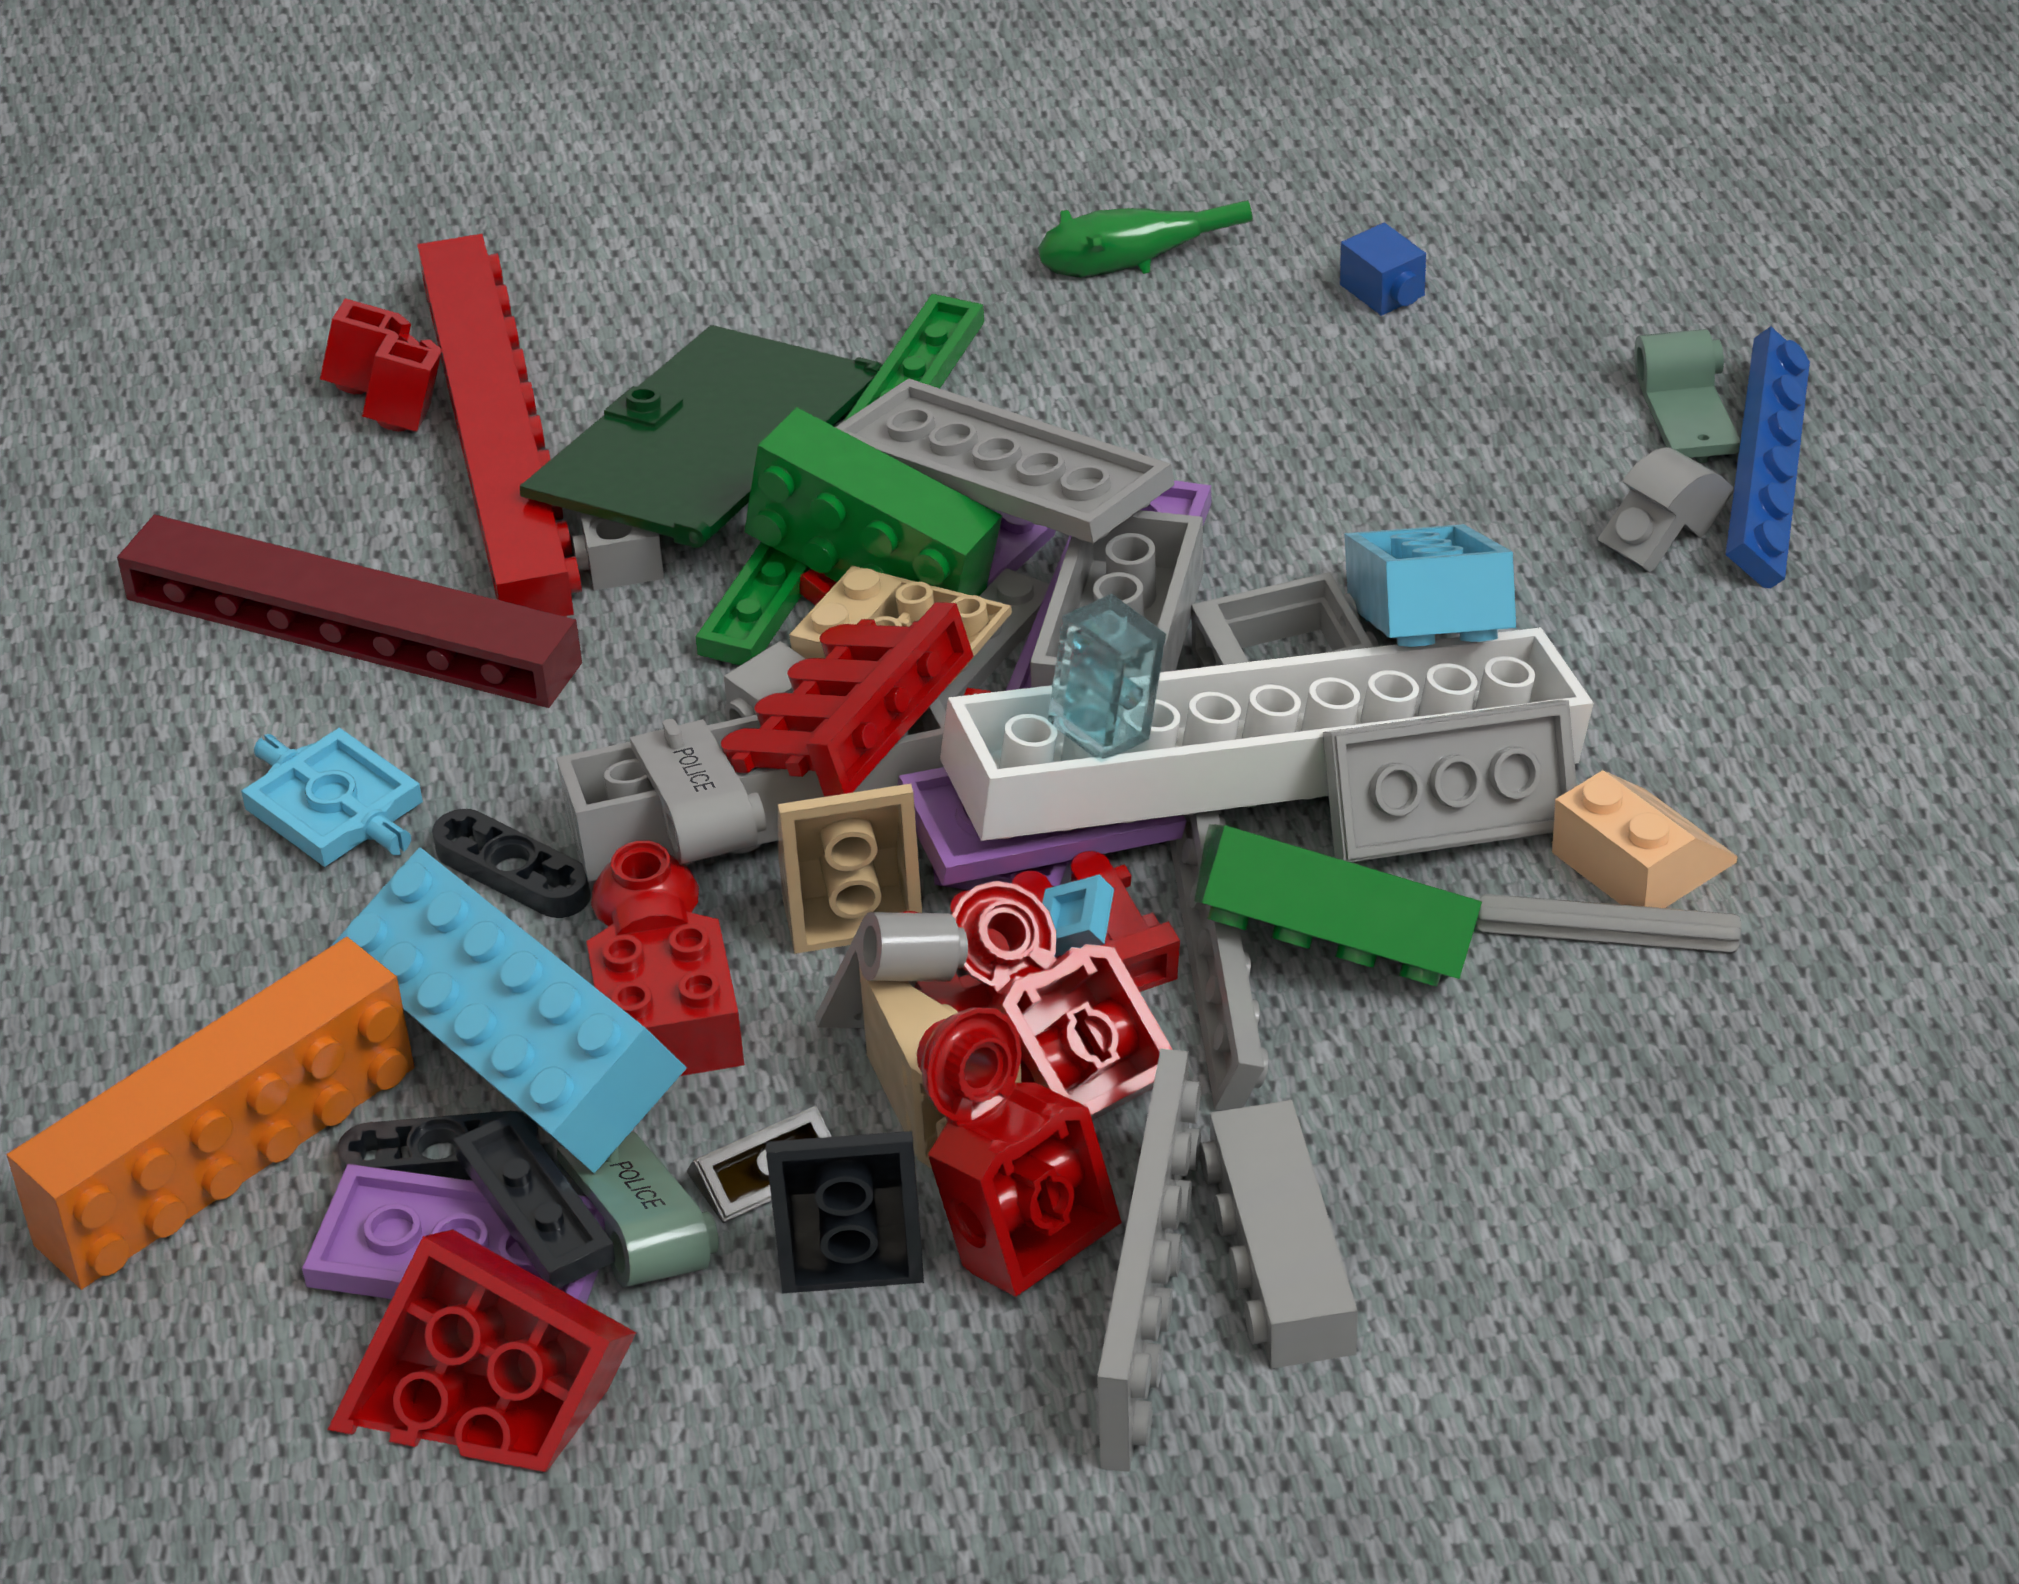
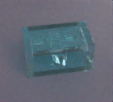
[1048,594,1167,762]

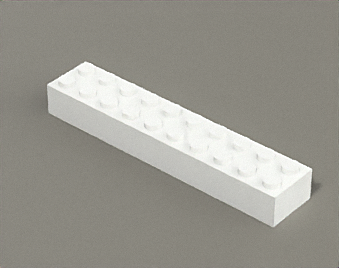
[940,627,1594,841]

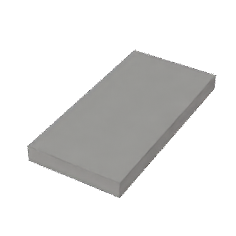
[1323,700,1577,862]

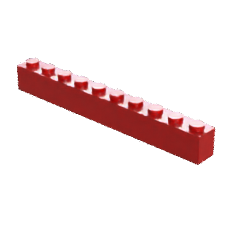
[417,233,582,617]

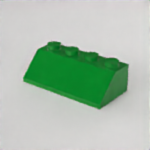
[1194,824,1482,987]

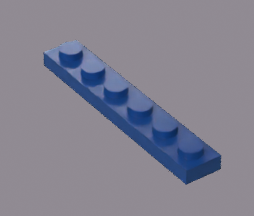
[1725,326,1810,588]

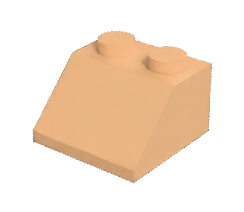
[1552,770,1737,908]

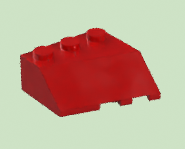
[327,1229,637,1472]

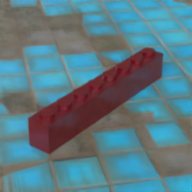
[117,514,582,708]

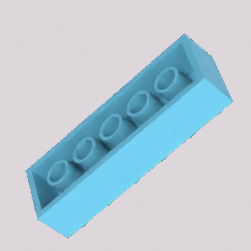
[331,847,687,1173]

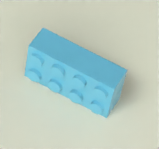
[1344,524,1516,647]

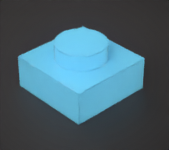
[1043,875,1114,957]

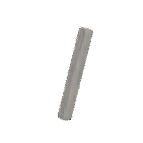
[1476,894,1741,953]

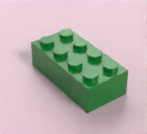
[744,407,1003,596]

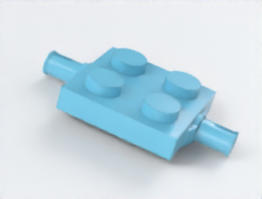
[241,727,423,867]

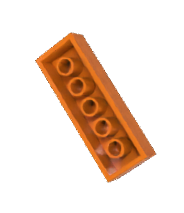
[6,937,415,1290]

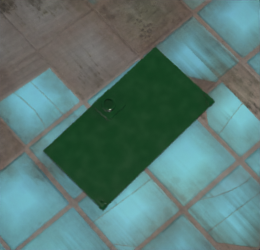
[520,325,882,548]

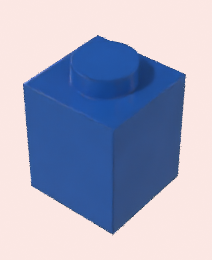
[1340,222,1426,316]

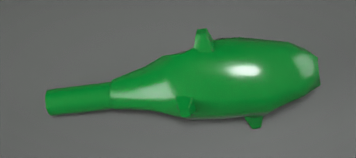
[1038,200,1253,278]

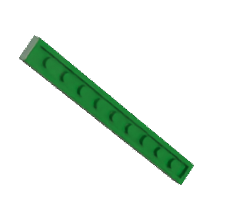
[696,294,984,665]

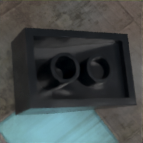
[766,1131,924,1294]

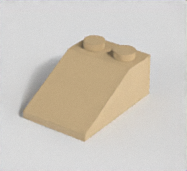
[778,784,922,954]

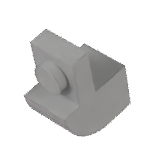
[1597,447,1734,572]

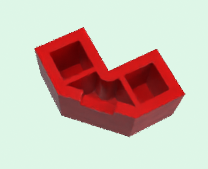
[320,298,442,432]

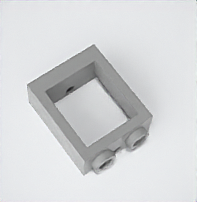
[1191,572,1379,667]

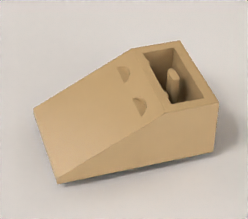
[789,566,1012,684]
[859,965,1021,1169]

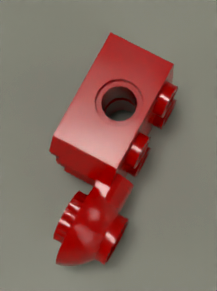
[586,840,745,1076]
[952,881,1173,1121]
[916,1007,1122,1297]

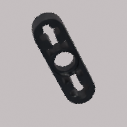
[432,809,591,918]
[337,1111,540,1180]

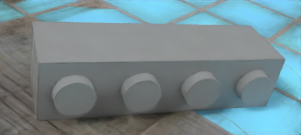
[1199,1100,1358,1369]

